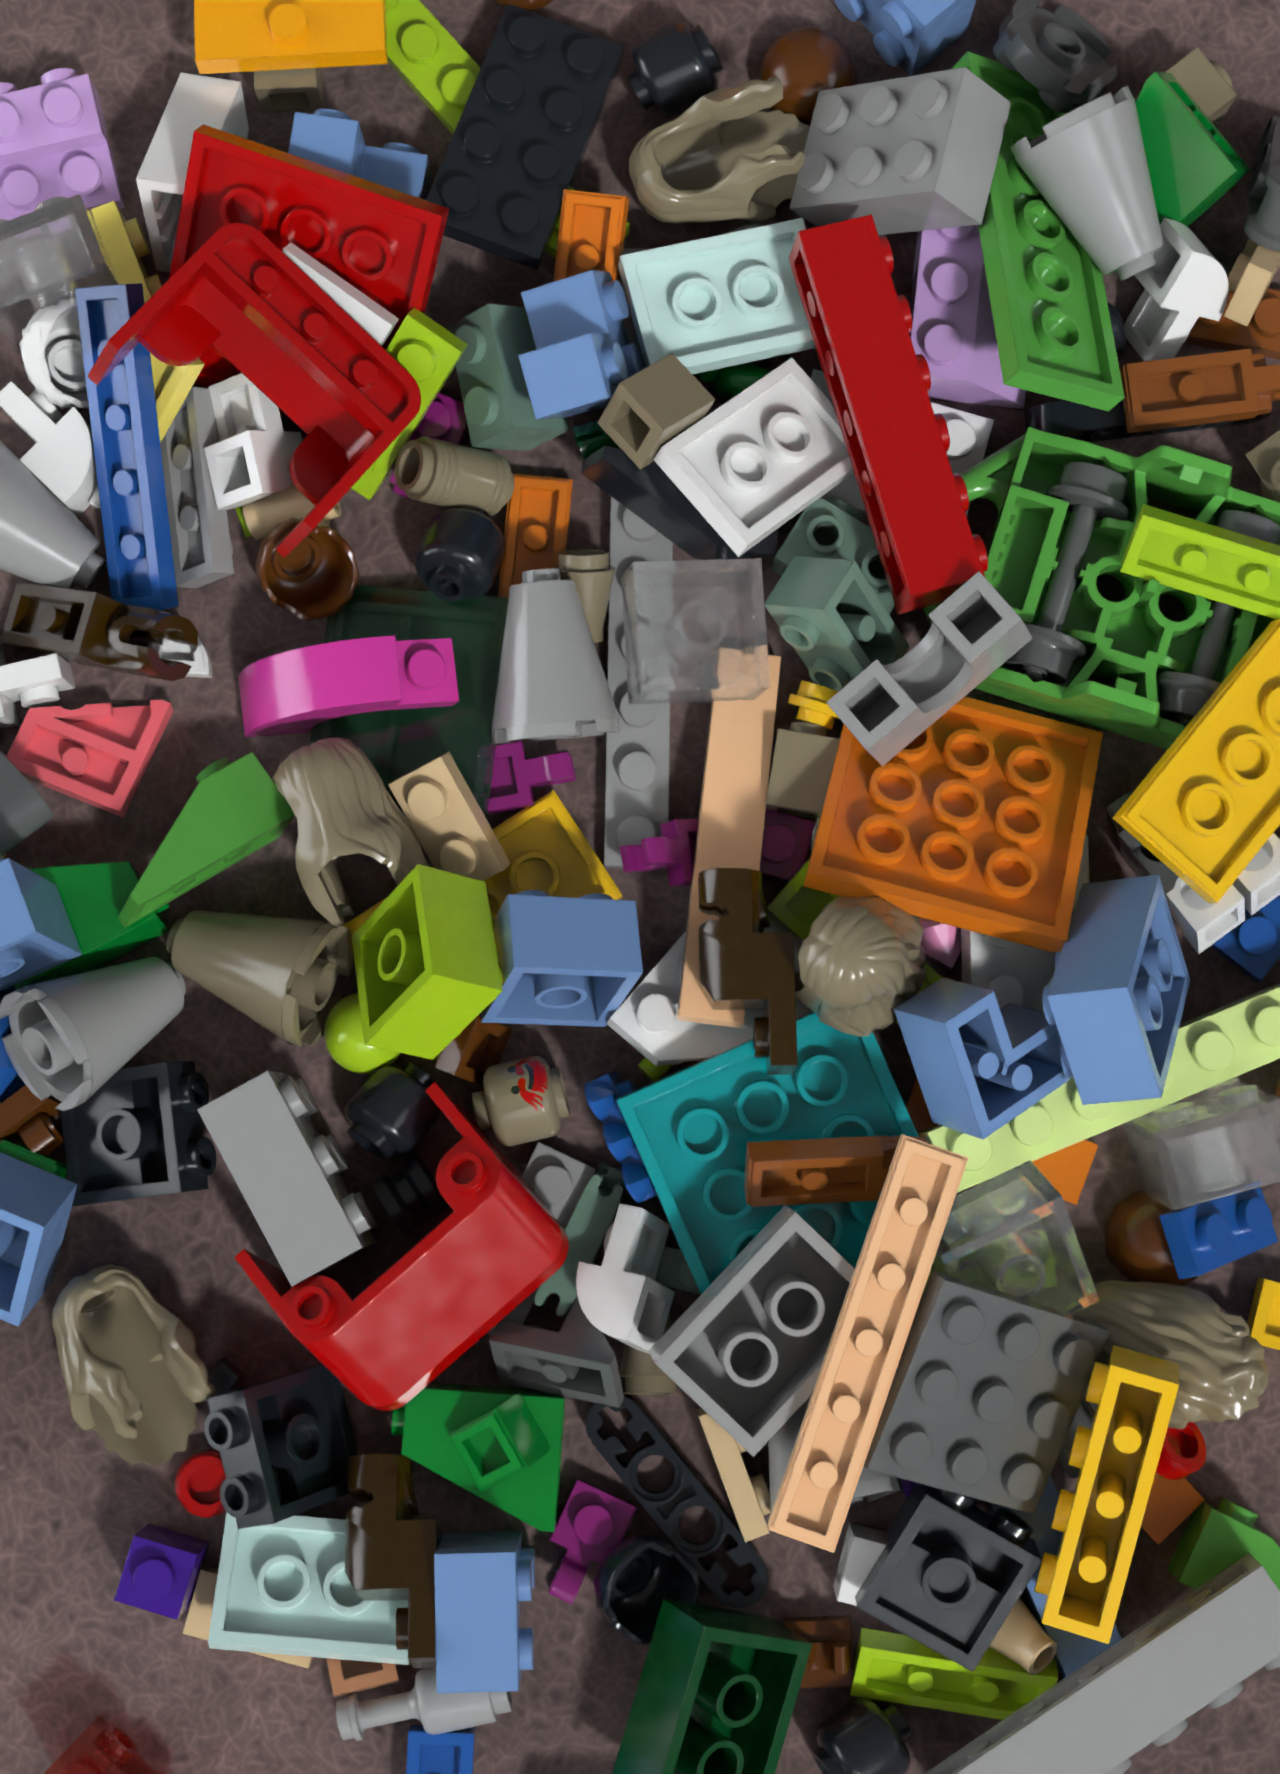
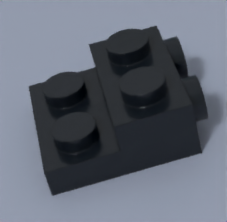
[60,1061,217,1206]
[204,1363,358,1529]
[855,1483,1042,1672]

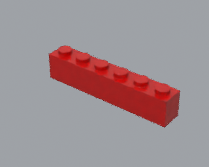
[788,214,988,614]

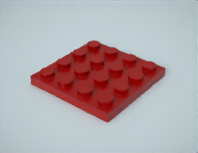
[169,124,449,415]

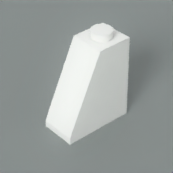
[136,72,249,273]

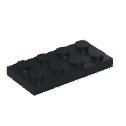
[426,4,624,270]

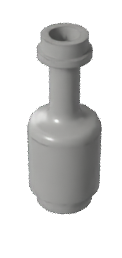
[336,1668,513,1741]

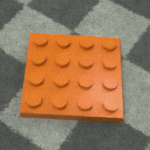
[803,697,1103,953]

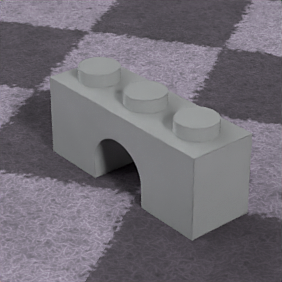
[826,572,1033,766]

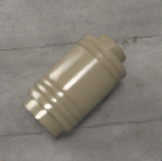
[395,436,514,516]

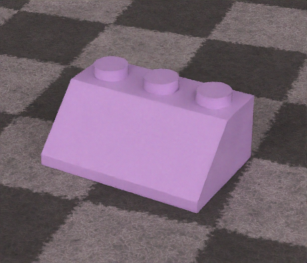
[909,225,1026,409]

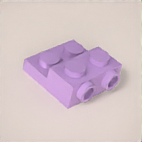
[0,68,125,236]

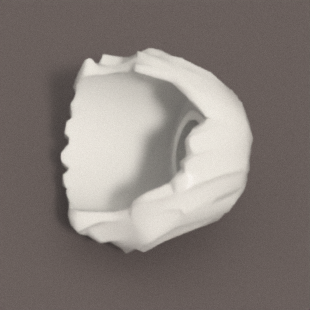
[19,297,89,409]

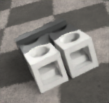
[1106,791,1280,954]

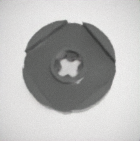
[993,0,1117,113]

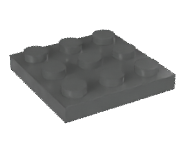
[864,1271,1110,1514]

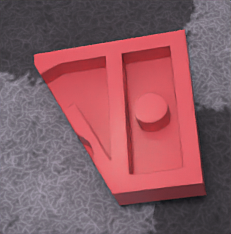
[6,699,173,818]

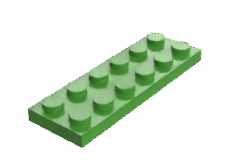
[953,51,1125,412]

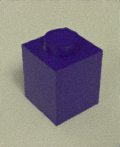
[114,1523,210,1620]

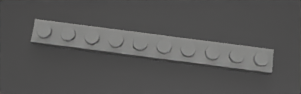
[604,248,673,869]

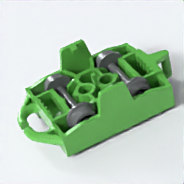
[923,427,1280,750]

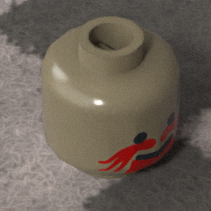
[472,1056,570,1146]

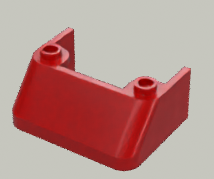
[87,223,421,558]
[234,1082,569,1411]

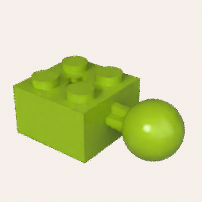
[324,864,503,1074]

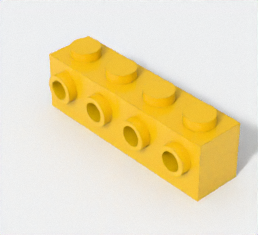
[1034,1345,1180,1644]

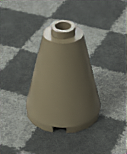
[167,910,354,1047]

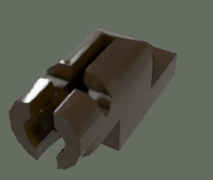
[0,582,198,681]
[698,868,798,1075]
[345,1453,441,1668]

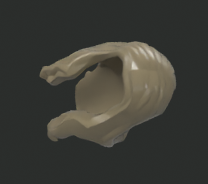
[629,77,810,224]
[272,737,430,925]
[795,896,927,1037]
[52,1264,216,1467]
[1070,1280,1269,1429]

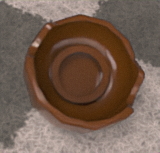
[758,27,856,126]
[255,517,359,621]
[1105,1190,1198,1286]

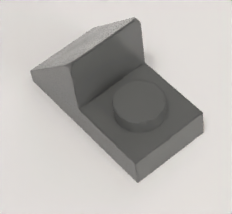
[489,1296,624,1408]

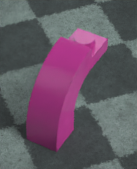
[238,635,459,737]

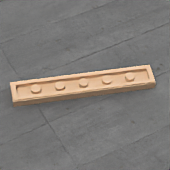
[676,648,781,1028]
[767,1134,968,1553]

